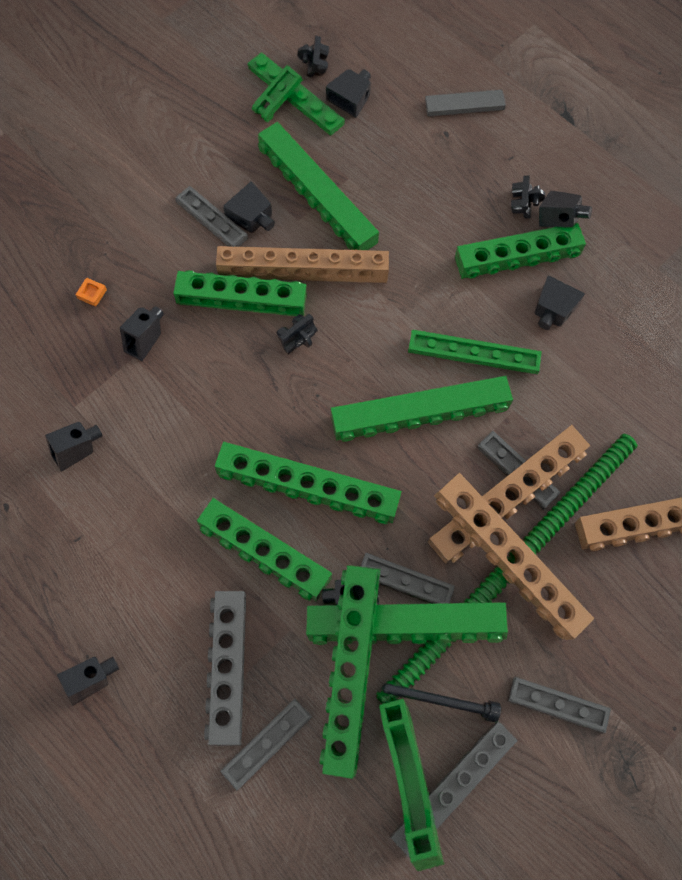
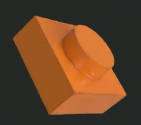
[75,278,107,307]

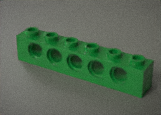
[455,223,586,279]
[173,270,307,316]
[197,498,332,602]

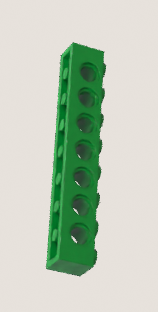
[214,441,402,524]
[320,565,381,779]

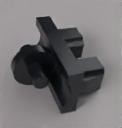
[297,36,329,77]
[511,175,546,219]
[276,314,318,354]

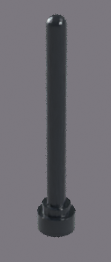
[382,683,501,723]

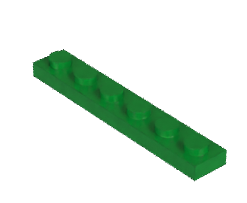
[248,52,345,136]
[408,330,542,375]

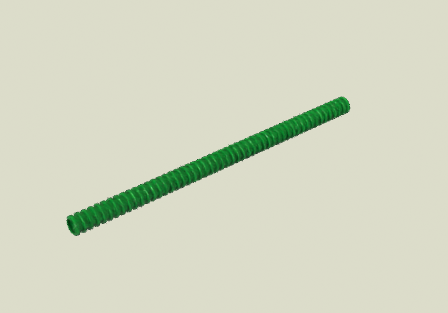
[376,434,638,704]

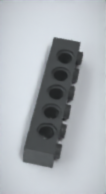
[204,591,246,746]
[389,721,518,858]

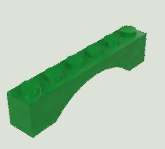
[379,699,444,871]

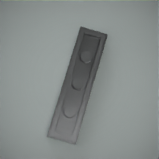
[425,90,506,116]
[175,186,248,247]
[477,431,561,510]
[361,553,455,604]
[507,677,611,733]
[220,699,312,791]

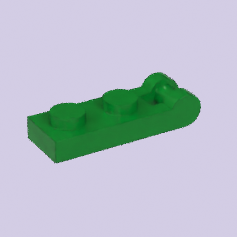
[252,65,303,122]

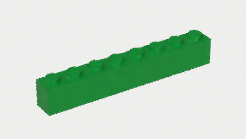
[258,122,379,250]
[331,376,513,442]
[306,603,508,645]

